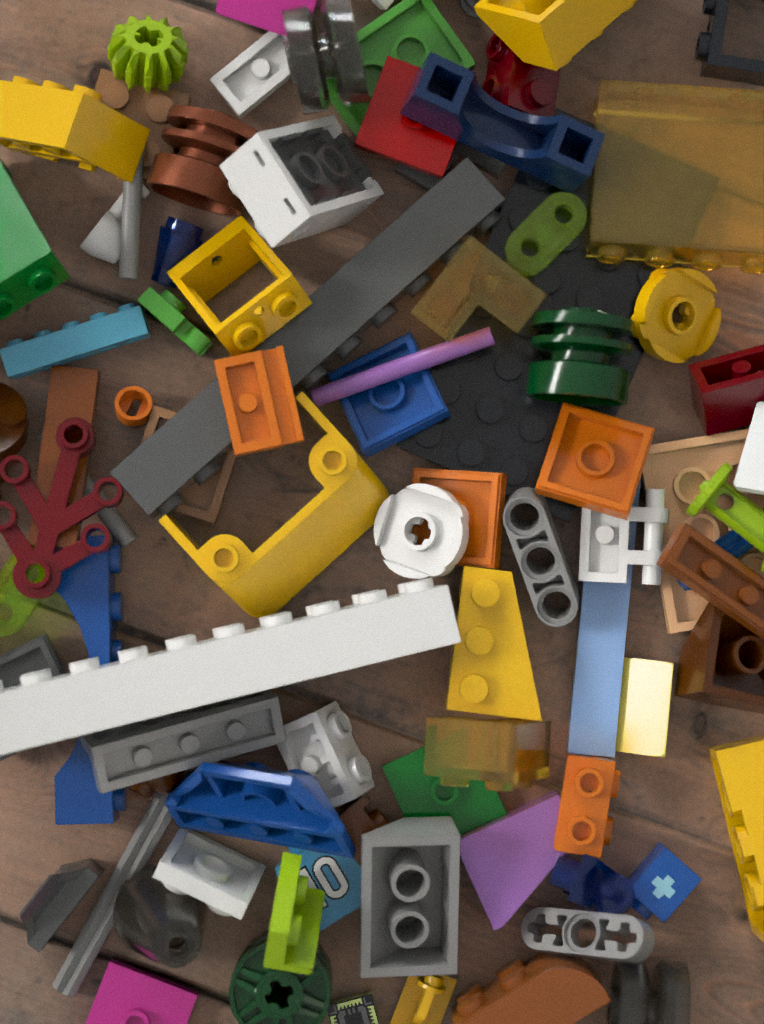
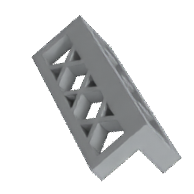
[80,689,286,794]

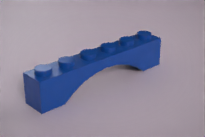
[54,535,127,825]

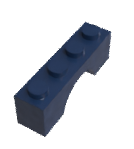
[399,52,605,194]

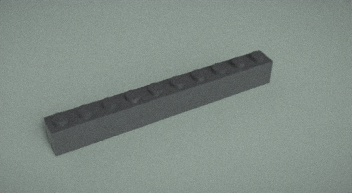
[110,157,505,519]

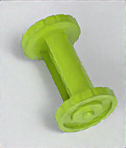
[686,462,764,573]

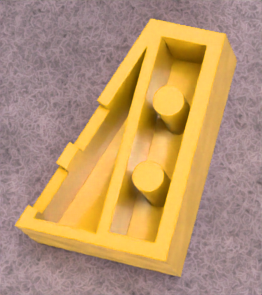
[0,76,150,183]
[445,566,542,721]

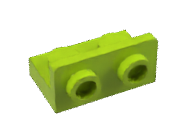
[263,852,325,975]

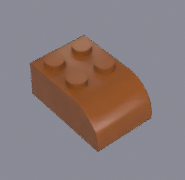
[451,953,611,1024]

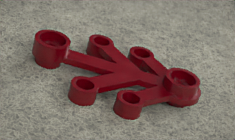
[0,417,124,600]

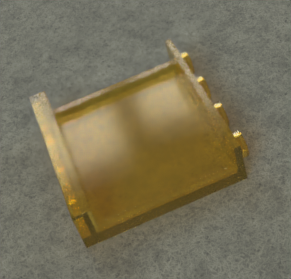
[586,79,764,274]

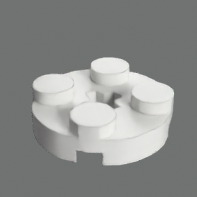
[374,483,469,580]

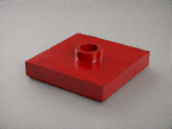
[354,56,457,179]

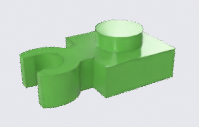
[137,286,213,358]

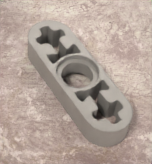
[521,907,655,963]

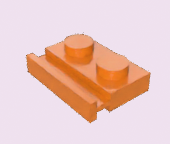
[214,345,304,457]

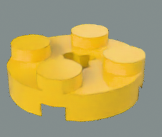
[630,267,721,363]

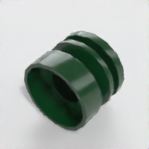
[526,307,635,407]
[228,931,333,1024]

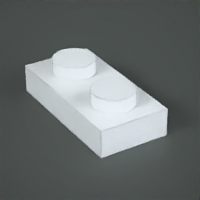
[210,31,312,120]

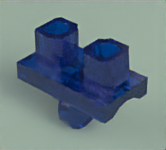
[550,854,635,914]

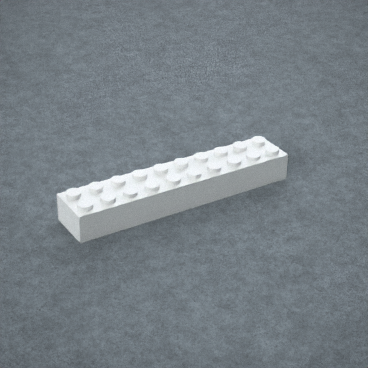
[0,578,461,755]

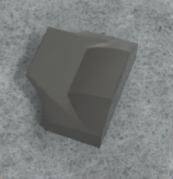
[19,858,105,952]

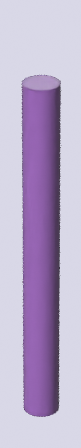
[311,326,496,407]

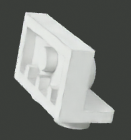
[277,701,374,808]

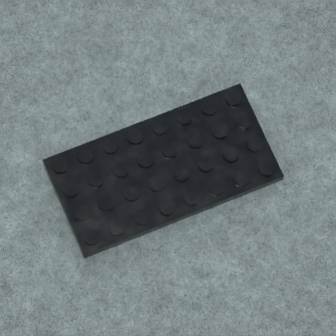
[397,108,719,522]

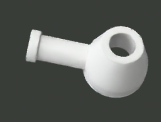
[79,184,150,264]

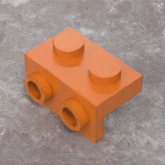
[553,754,620,858]

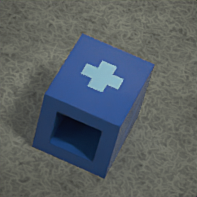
[623,842,702,923]

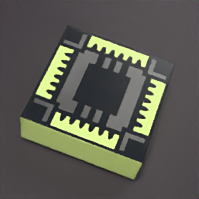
[327,990,381,1024]

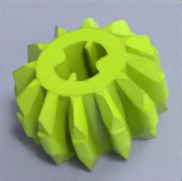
[107,13,189,94]

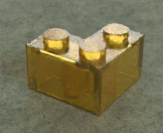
[410,234,547,342]
[424,715,551,792]

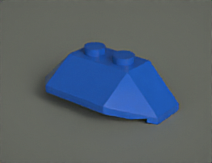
[165,762,356,859]

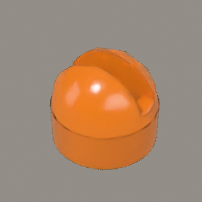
[114,386,152,428]

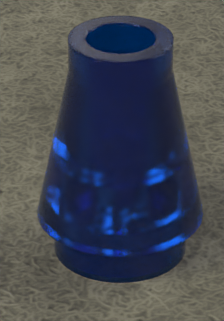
[150,215,204,289]

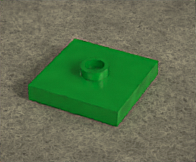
[381,726,507,835]

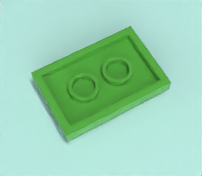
[307,0,476,139]

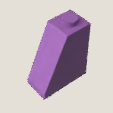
[460,790,567,931]

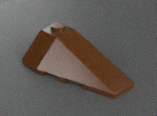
[674,602,764,714]

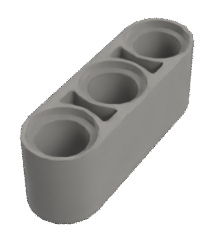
[503,487,579,627]

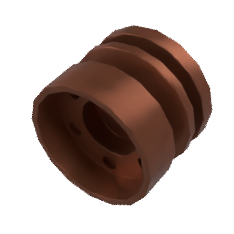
[146,105,259,217]

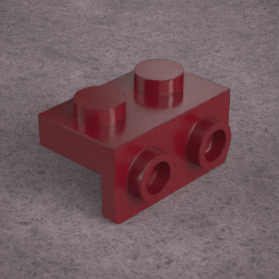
[482,34,560,116]

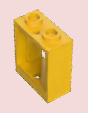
[166,215,312,356]

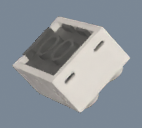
[219,115,384,248]

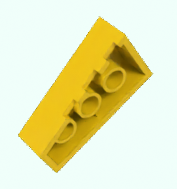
[708,735,764,943]

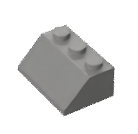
[360,816,460,978]

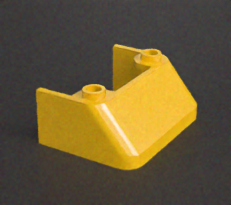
[158,391,389,618]

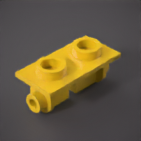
[390,975,457,1024]

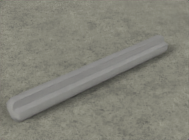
[53,785,178,997]

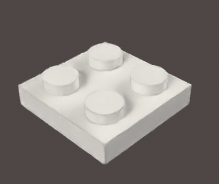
[153,828,266,920]

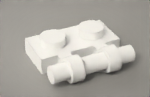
[578,489,669,585]

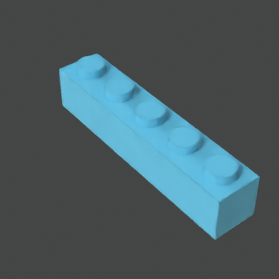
[0,303,152,380]

